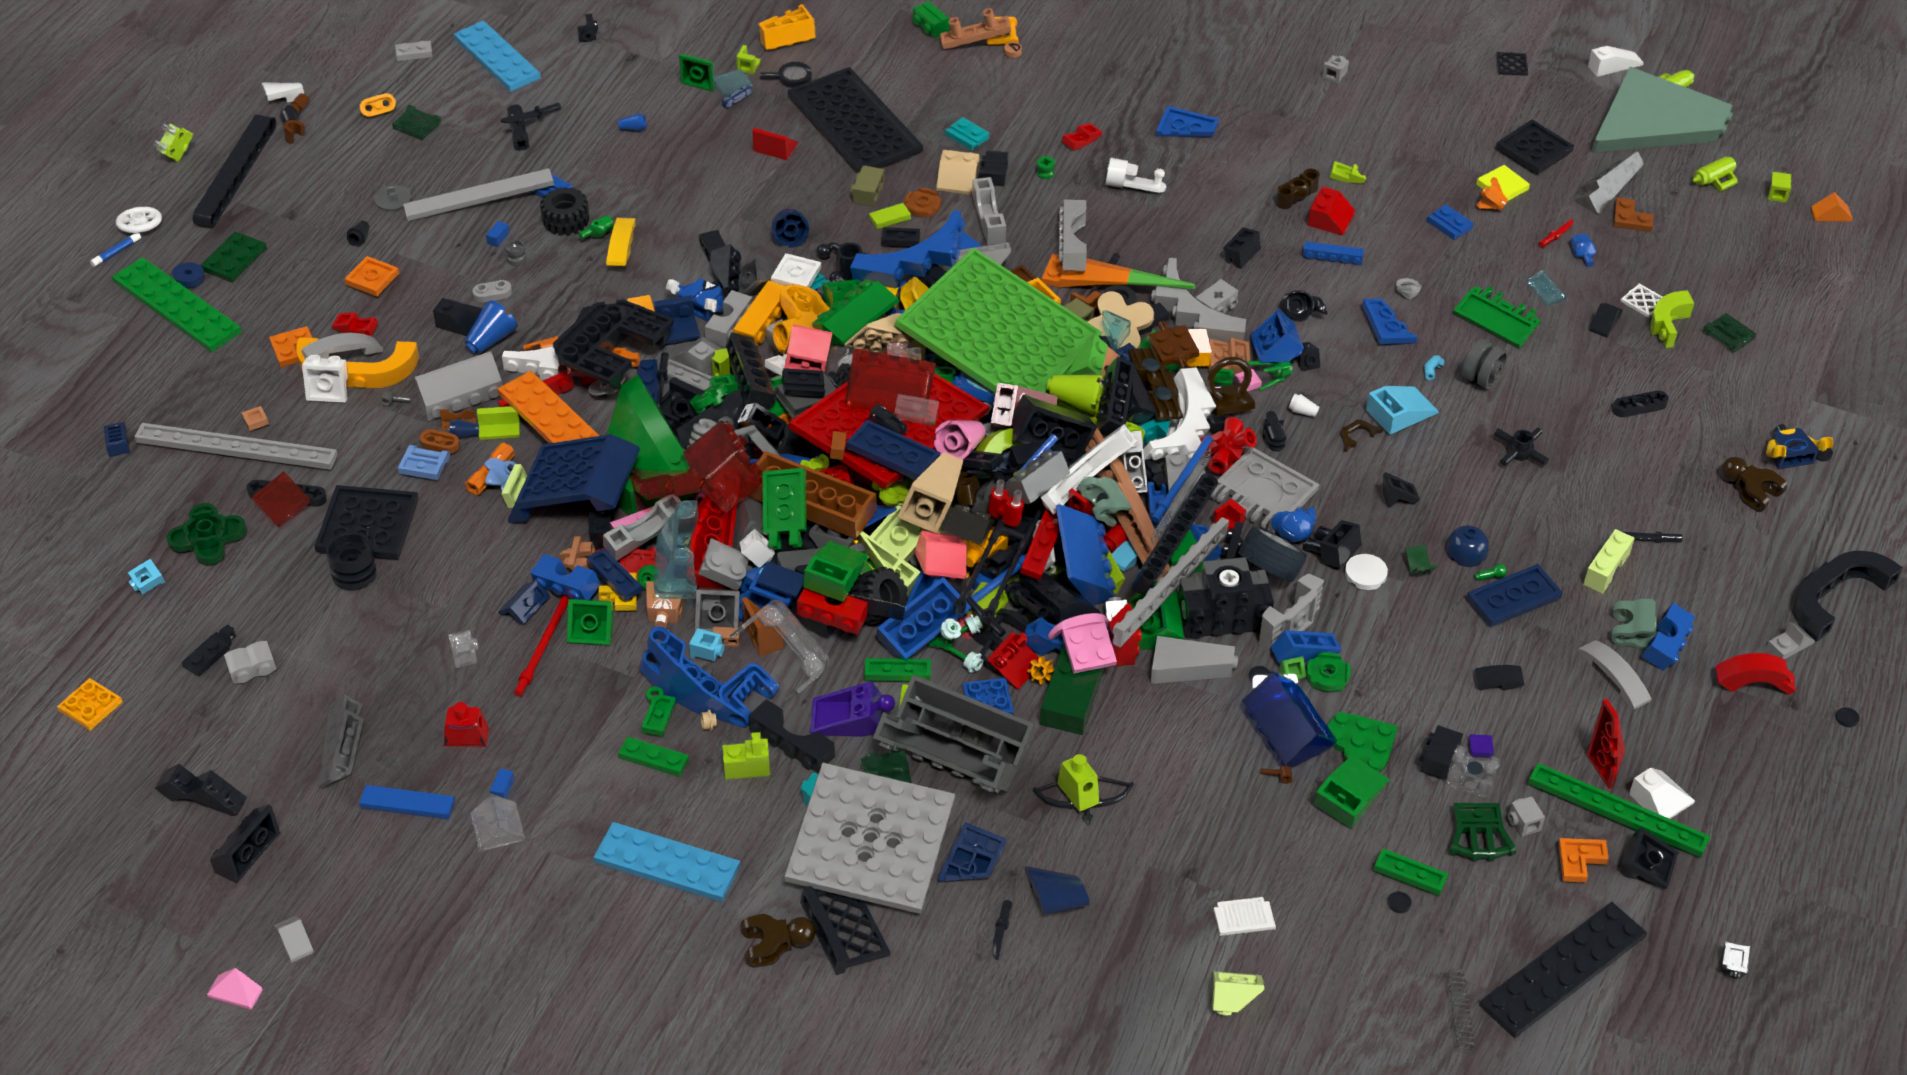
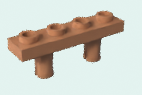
[940,8,1011,49]

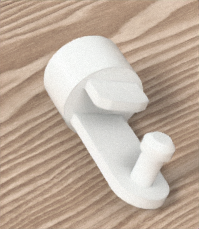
[1105,158,1166,192]

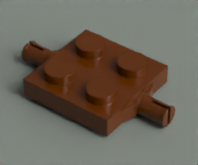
[1148,321,1199,369]

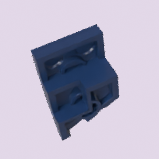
[938,822,1007,882]
[1025,866,1089,914]

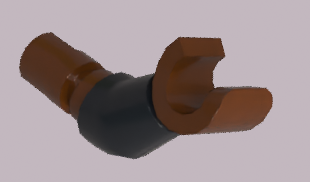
[280,93,309,144]

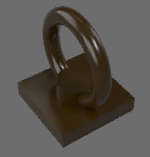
[1206,357,1255,416]

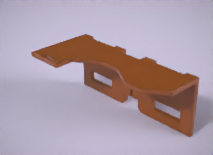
[439,408,476,431]

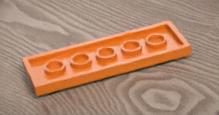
[497,371,599,443]

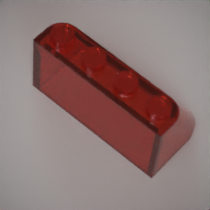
[845,348,936,419]

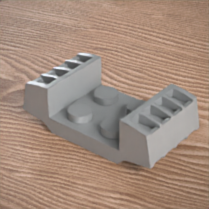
[1258,573,1324,654]

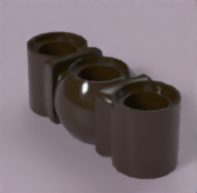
[1276,168,1320,209]
[955,467,980,506]

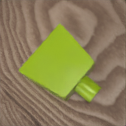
[1057,754,1099,812]

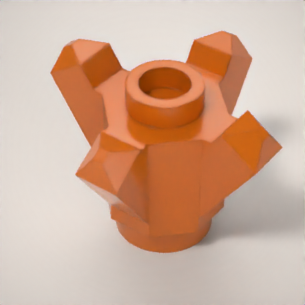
[1477,177,1509,211]

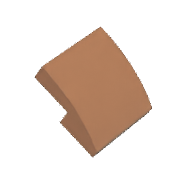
[1208,338,1251,374]

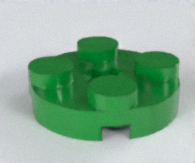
[690,382,730,414]
[1306,652,1351,692]

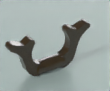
[1340,419,1383,452]

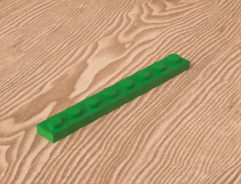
[1528,763,1711,858]

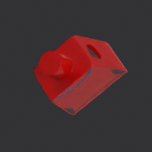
[443,702,489,747]

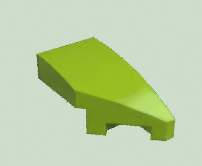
[1329,161,1367,183]

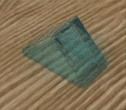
[1102,310,1131,352]

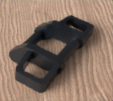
[974,606,1047,673]

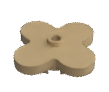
[1088,291,1154,350]

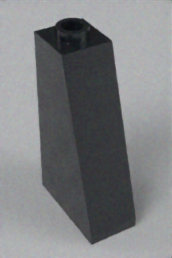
[673,389,745,448]

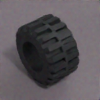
[540,187,590,235]
[851,567,908,625]

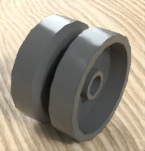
[1462,338,1508,390]

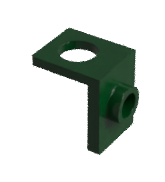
[1405,545,1437,576]

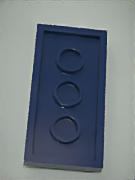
[846,420,941,480]
[1466,564,1563,627]

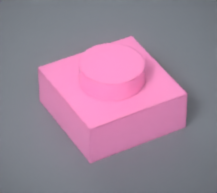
[1234,369,1262,391]

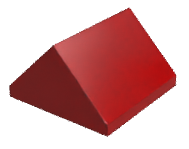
[752,127,798,160]

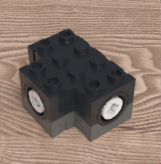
[1178,557,1274,638]

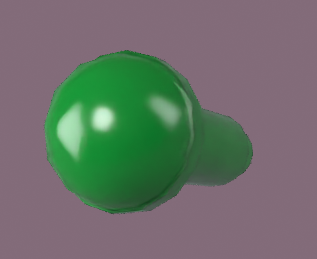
[1474,564,1507,580]

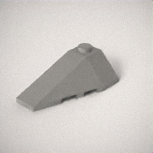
[1164,455,1205,524]

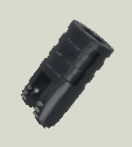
[869,404,908,434]

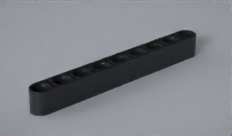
[193,114,276,227]
[1132,473,1218,595]

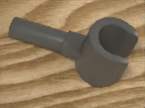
[381,391,411,406]

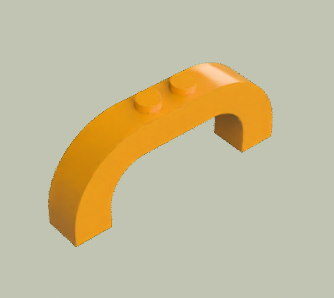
[296,337,419,388]

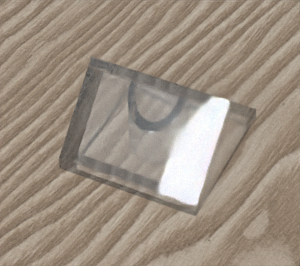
[471,794,525,851]

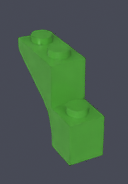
[1065,335,1108,375]

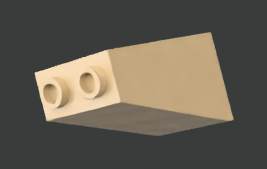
[897,452,963,534]

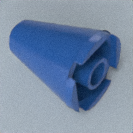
[464,300,518,354]

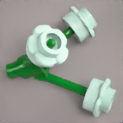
[929,614,983,673]

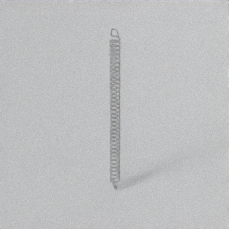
[1152,448,1211,544]

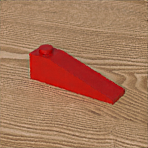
[1586,698,1625,789]

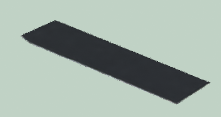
[827,594,906,621]

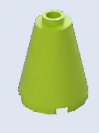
[1046,375,1104,415]

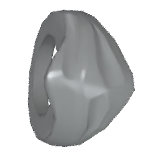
[1396,278,1421,300]

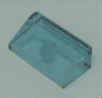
[1527,269,1567,306]

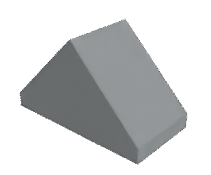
[274,916,314,963]

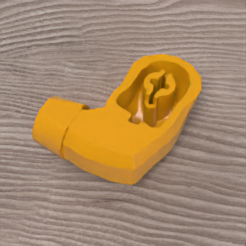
[773,284,833,354]

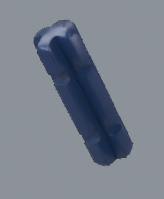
[721,85,752,108]

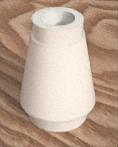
[1288,394,1320,418]

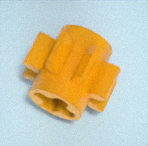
[1027,656,1055,684]

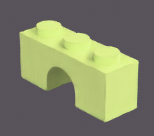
[1583,529,1634,594]

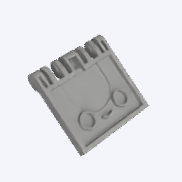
[1210,448,1319,535]

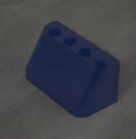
[1242,671,1337,768]

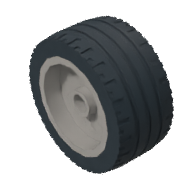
[1238,526,1307,582]

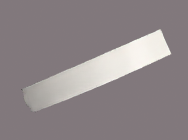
[1041,424,1137,514]

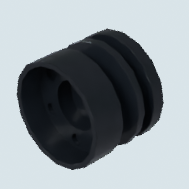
[326,533,377,590]

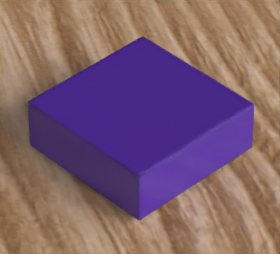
[1468,734,1494,758]

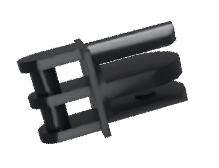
[1262,411,1287,452]

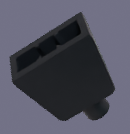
[737,403,786,440]

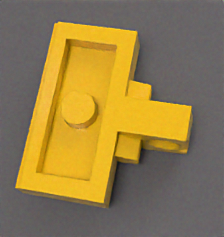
[598,573,637,611]

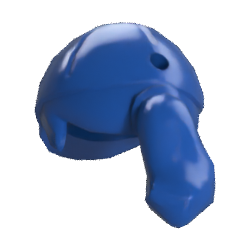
[1271,507,1316,542]

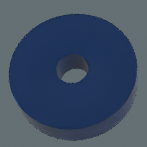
[172,262,205,288]

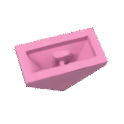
[207,968,262,1010]

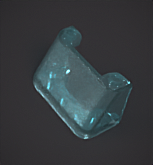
[653,500,699,599]

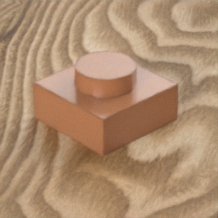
[242,406,269,431]

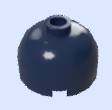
[771,208,810,248]
[1446,525,1489,567]

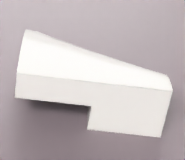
[261,82,304,102]

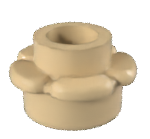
[701,709,717,731]

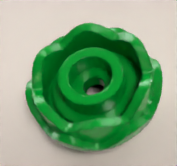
[636,565,663,591]

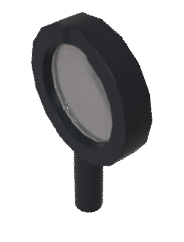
[760,62,812,88]

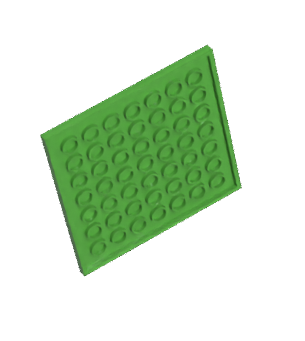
[894,247,1102,393]

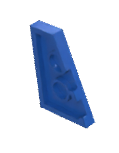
[1156,106,1219,137]
[1362,298,1418,344]

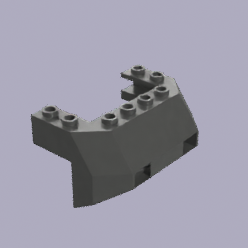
[873,675,1034,793]

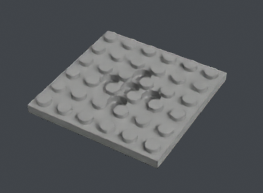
[785,763,955,914]

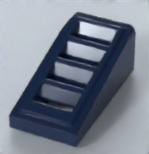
[104,422,130,457]

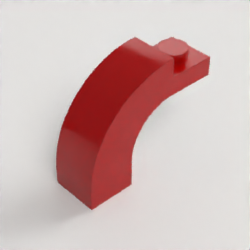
[1716,653,1796,695]

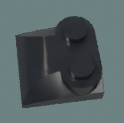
[1621,828,1679,889]

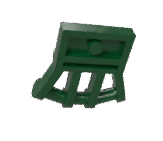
[1449,803,1516,861]

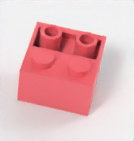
[784,324,832,372]
[914,530,966,579]

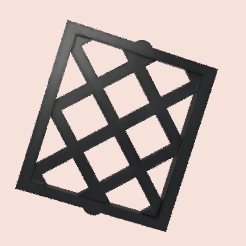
[1496,52,1528,76]

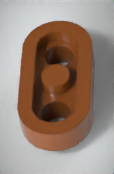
[420,429,460,454]

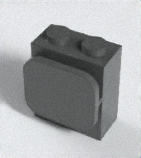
[732,494,769,551]

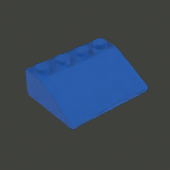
[1056,504,1116,605]

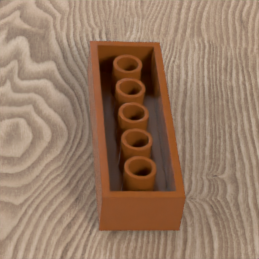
[744,451,877,539]

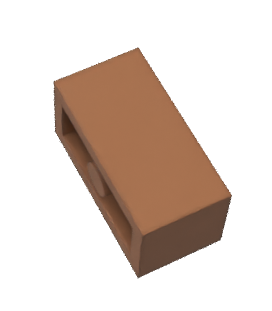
[713,627,741,647]

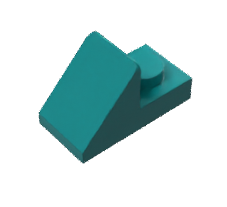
[1139,419,1171,445]

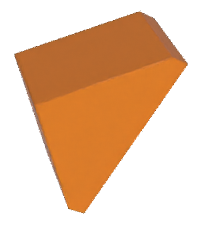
[1811,192,1853,221]

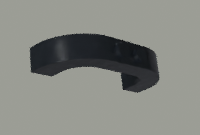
[1794,551,1903,642]

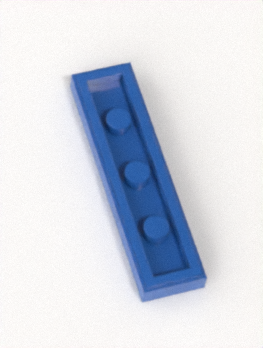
[359,785,455,819]

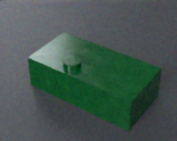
[1040,643,1105,735]

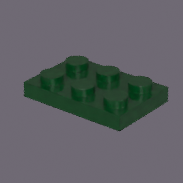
[200,231,267,283]

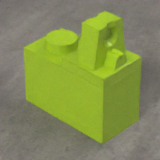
[722,732,770,780]

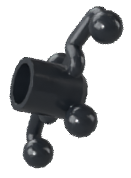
[816,242,868,281]

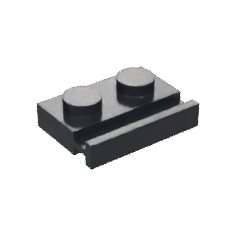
[782,368,825,397]

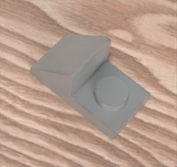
[1767,622,1815,659]

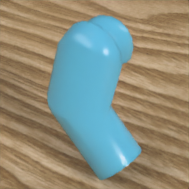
[1424,355,1444,380]

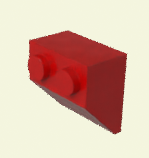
[1308,186,1355,236]

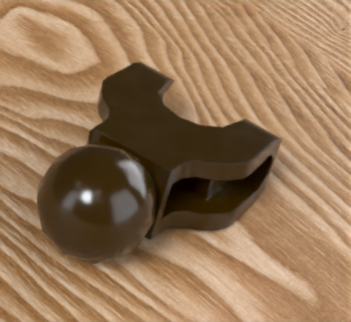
[1721,457,1787,512]
[740,914,816,968]

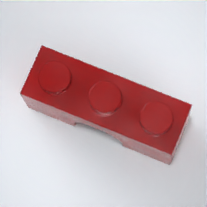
[797,588,868,635]

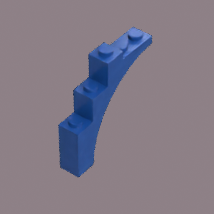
[850,210,965,288]

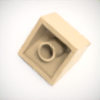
[937,150,980,195]

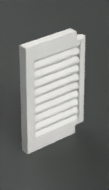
[1214,897,1276,936]

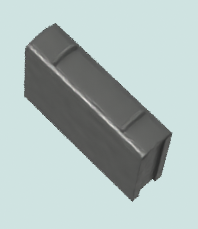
[774,372,837,419]

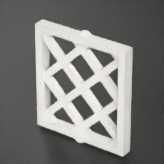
[1620,283,1662,318]

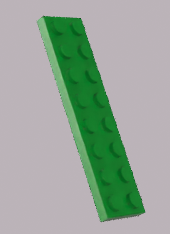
[112,257,242,353]

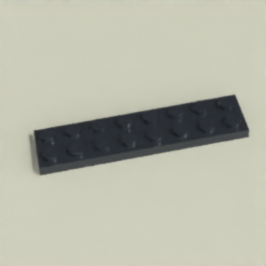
[1480,902,1647,1039]

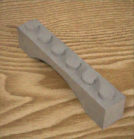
[1059,199,1087,271]

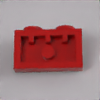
[620,547,665,577]

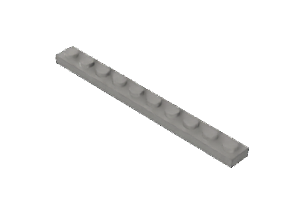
[135,423,338,470]
[1112,517,1229,647]

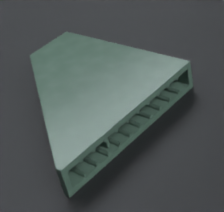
[1591,67,1733,153]

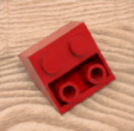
[1108,603,1142,667]

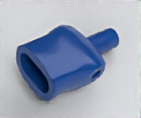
[1570,234,1596,267]

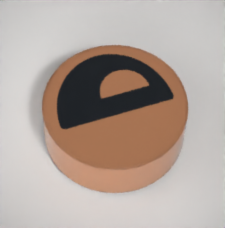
[1004,42,1022,58]

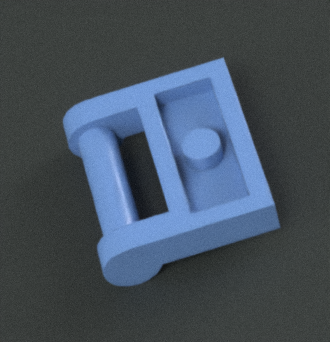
[398,445,450,480]

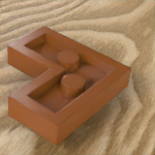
[1614,197,1653,232]

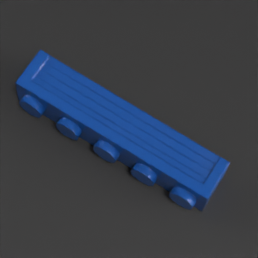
[1303,241,1364,265]

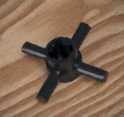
[1494,428,1549,466]

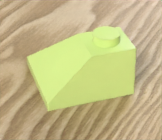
[1212,971,1264,1015]

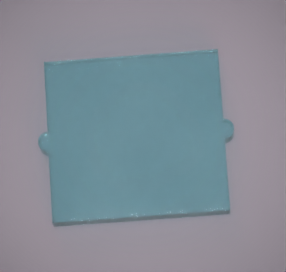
[714,69,753,97]

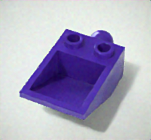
[810,681,896,737]

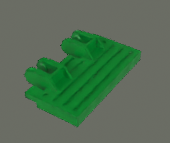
[1453,286,1541,349]

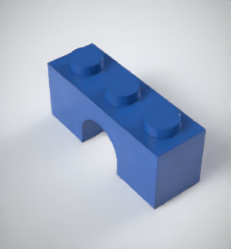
[530,554,601,600]
[1641,603,1695,671]

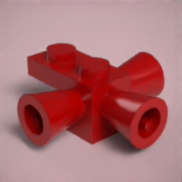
[1200,417,1257,474]

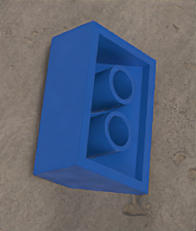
[1250,308,1304,362]

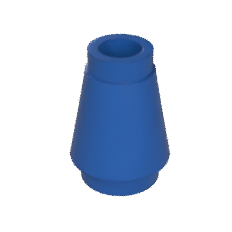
[619,113,647,131]

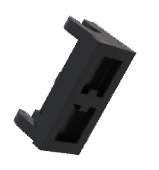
[1223,227,1261,269]

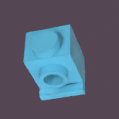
[128,559,166,595]
[689,628,725,662]

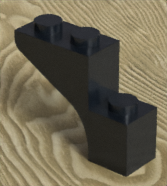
[155,764,246,816]

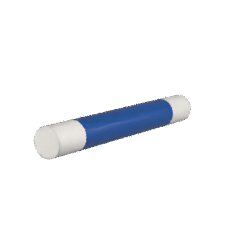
[90,233,141,267]

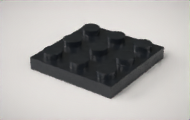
[1496,119,1574,174]

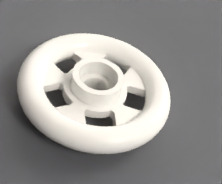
[116,207,162,233]

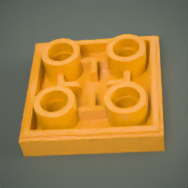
[57,678,122,731]

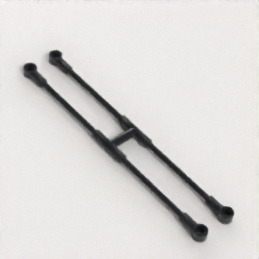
[953,458,1069,624]

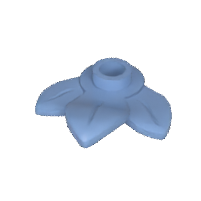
[484,458,516,491]

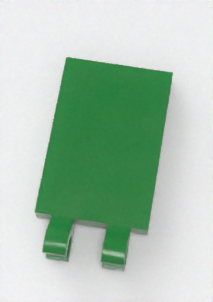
[763,468,806,550]

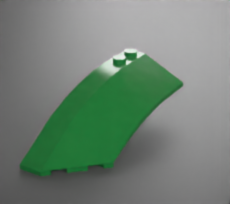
[607,374,708,508]

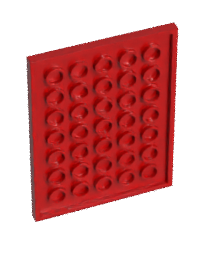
[789,349,989,489]

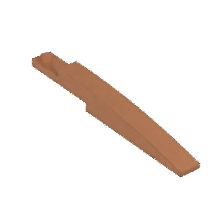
[1085,428,1170,580]

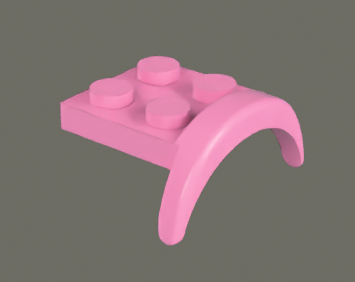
[1048,613,1117,674]

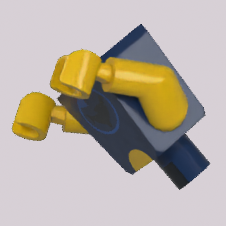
[1766,424,1833,470]

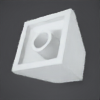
[1629,768,1695,819]

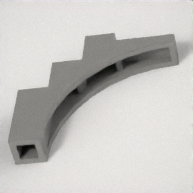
[1151,258,1246,343]

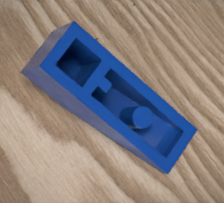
[1271,630,1342,664]

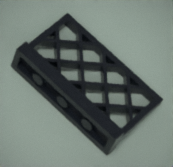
[800,886,890,975]

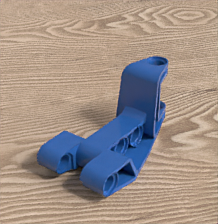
[640,626,779,728]

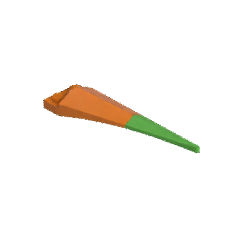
[1041,254,1195,289]

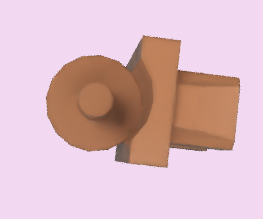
[558,536,595,571]

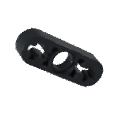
[1612,390,1669,418]

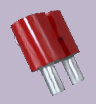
[988,480,1024,527]

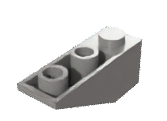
[1119,431,1148,493]

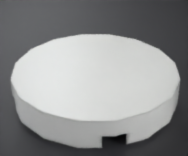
[1345,554,1388,590]

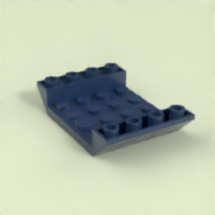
[508,434,640,523]

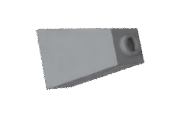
[1151,636,1238,684]

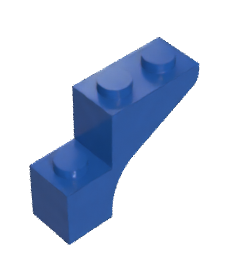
[1025,617,1108,656]

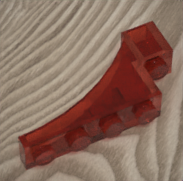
[629,468,700,500]

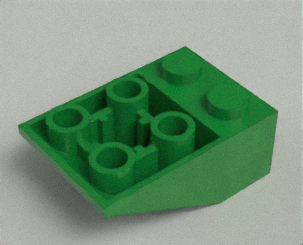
[803,541,869,602]
[1314,755,1390,829]

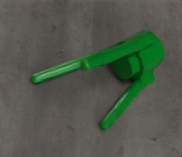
[1246,361,1293,391]

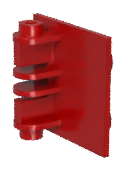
[987,631,1039,690]

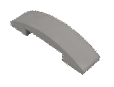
[302,333,383,359]
[1578,640,1651,710]

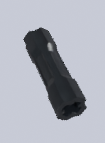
[507,104,530,151]

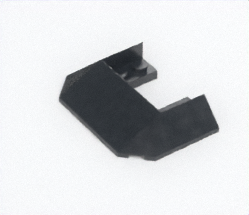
[553,299,674,389]

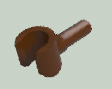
[1261,766,1292,784]

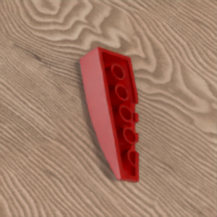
[686,471,740,589]

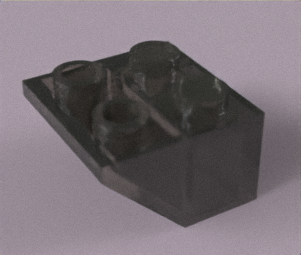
[941,504,996,544]

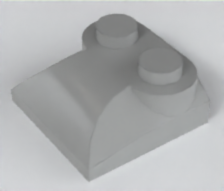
[698,538,749,591]

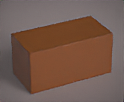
[830,431,846,460]

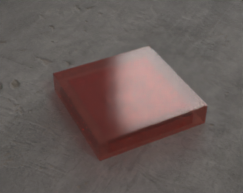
[251,471,311,528]

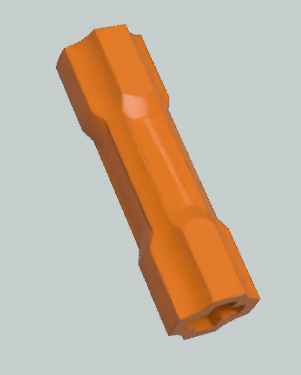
[465,442,515,496]

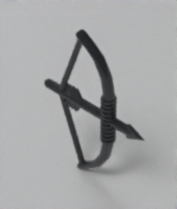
[1033,776,1134,825]

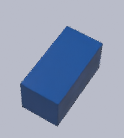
[486,221,510,247]
[490,769,515,802]

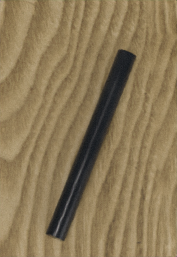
[946,578,1006,637]

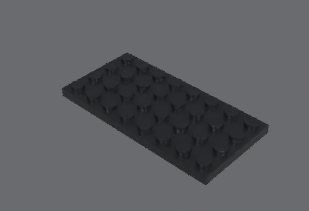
[788,67,923,173]

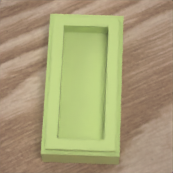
[501,464,527,508]

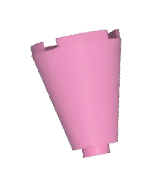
[934,420,986,460]

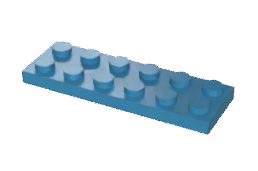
[454,21,541,92]
[594,822,741,902]

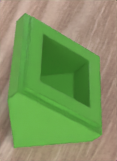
[1279,656,1307,682]

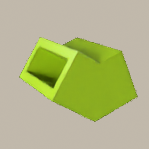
[711,348,730,377]

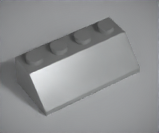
[415,351,502,421]

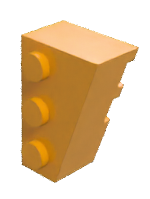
[758,4,816,50]

